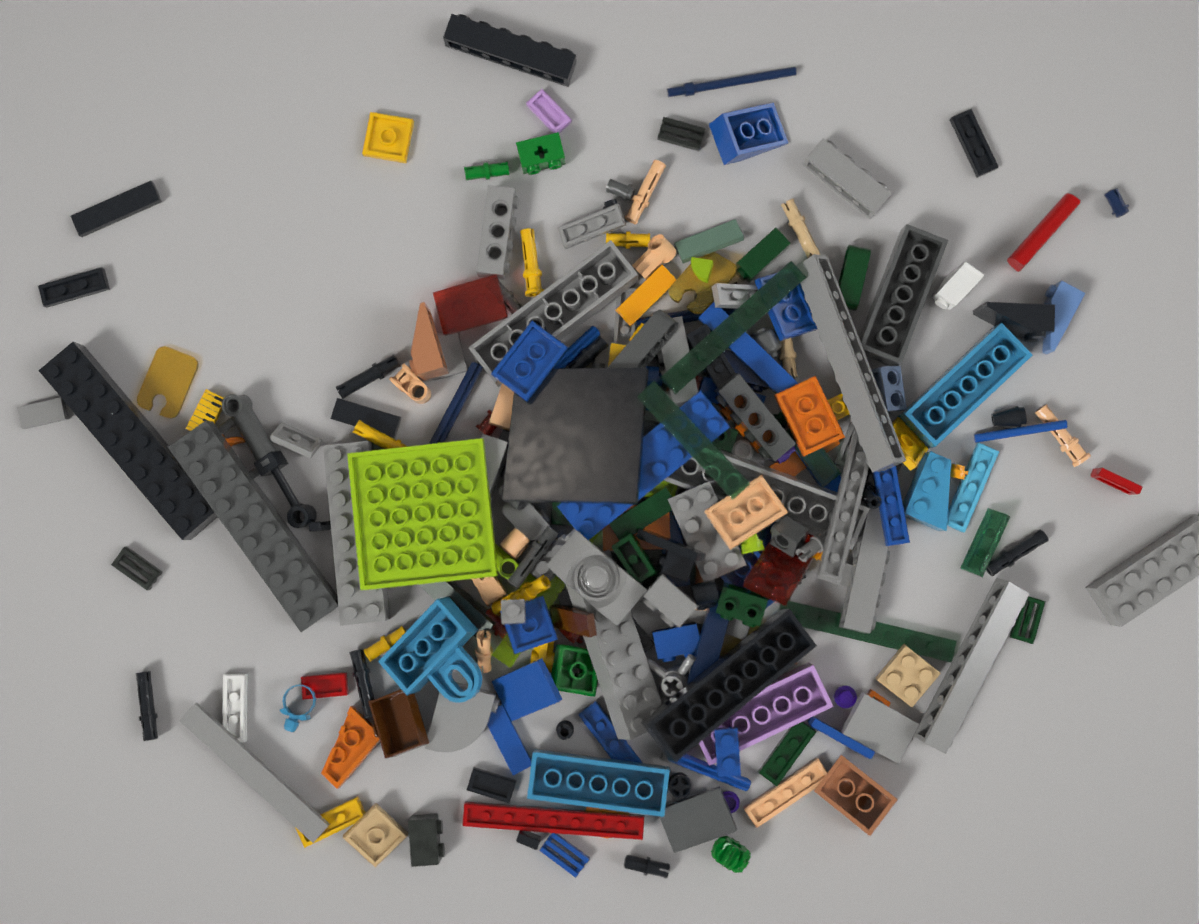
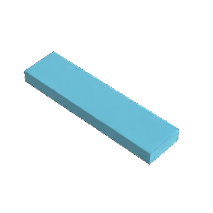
[947,443,999,533]

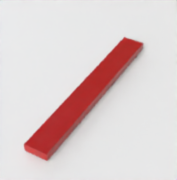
[463,802,645,840]

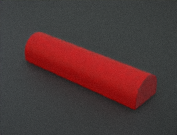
[1007,193,1081,272]

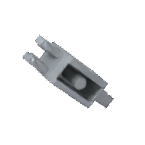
[497,485,557,547]

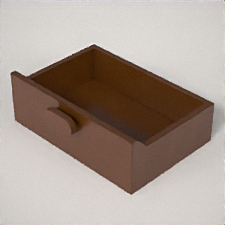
[369,689,430,759]

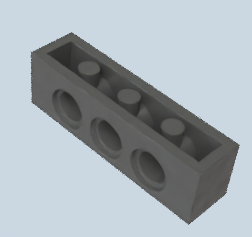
[714,373,796,461]

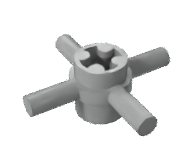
[648,654,696,705]

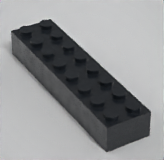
[641,609,817,762]

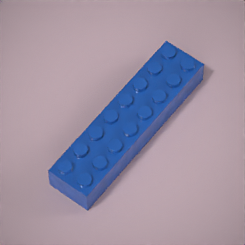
[557,391,730,540]

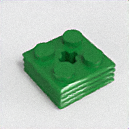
[551,644,598,697]

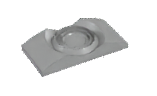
[546,530,647,626]

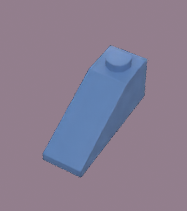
[1043,281,1085,354]

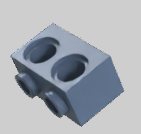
[871,366,907,413]

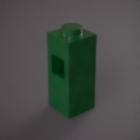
[735,227,791,283]

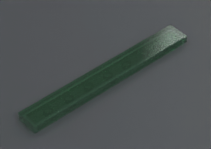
[661,261,806,395]
[778,599,957,663]

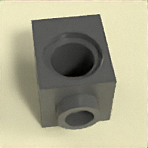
[770,516,809,557]

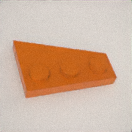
[321,706,380,789]

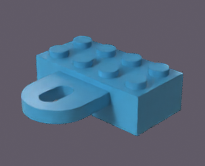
[378,597,482,703]

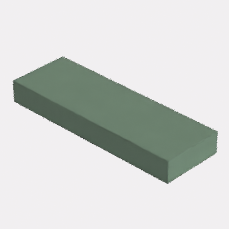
[674,219,744,264]

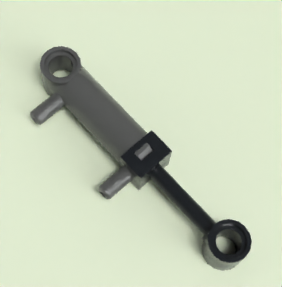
[218,394,317,528]

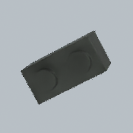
[408,813,445,867]

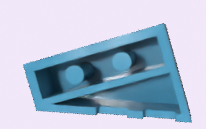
[903,451,951,531]

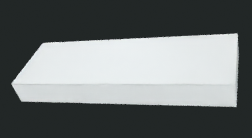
[222,673,248,742]

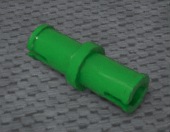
[464,161,509,181]

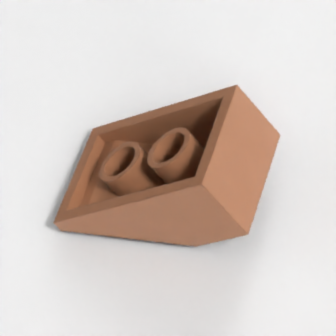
[409,302,449,381]
[814,755,898,836]

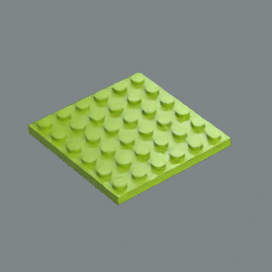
[347,438,498,591]

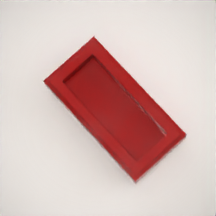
[1090,467,1143,495]
[301,672,349,700]

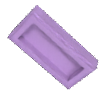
[526,89,572,133]

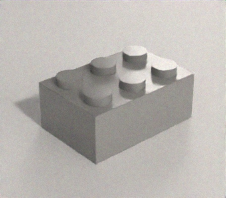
[643,574,698,627]

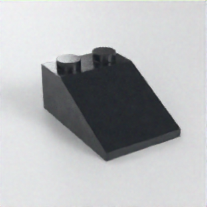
[973,302,1055,342]

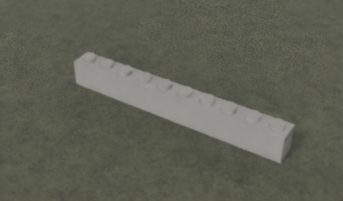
[794,254,906,473]

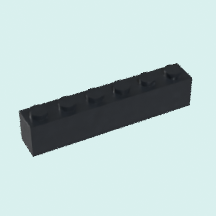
[443,14,577,87]

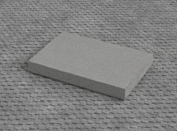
[840,692,919,763]

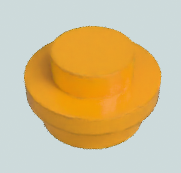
[950,463,969,480]

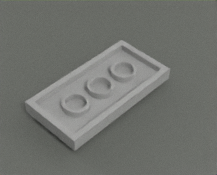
[668,481,746,582]

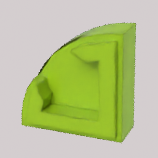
[691,257,714,283]

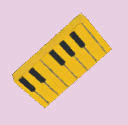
[185,389,224,431]

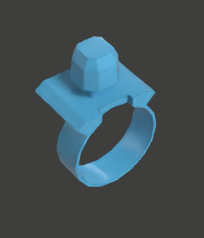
[280,684,316,732]

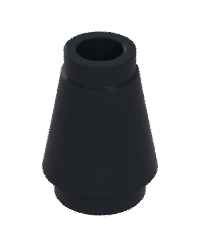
[991,405,1027,427]

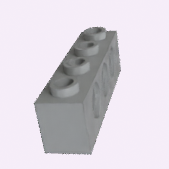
[476,185,519,280]

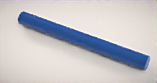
[974,420,1068,443]

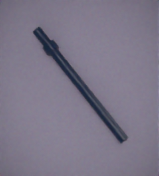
[667,67,796,97]

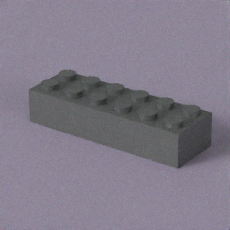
[859,224,948,366]

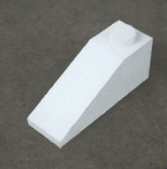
[931,262,984,310]

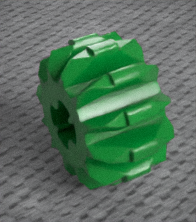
[711,836,751,873]

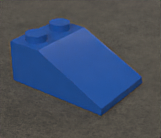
[709,102,788,165]

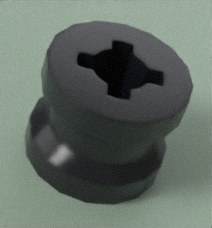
[668,772,692,798]

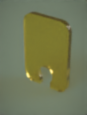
[668,252,737,314]
[137,346,199,419]

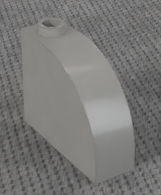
[425,682,499,752]

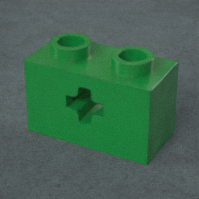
[516,132,566,175]

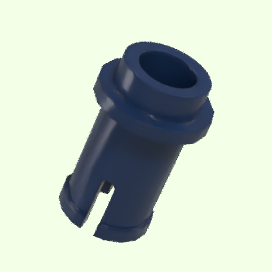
[1104,188,1129,218]

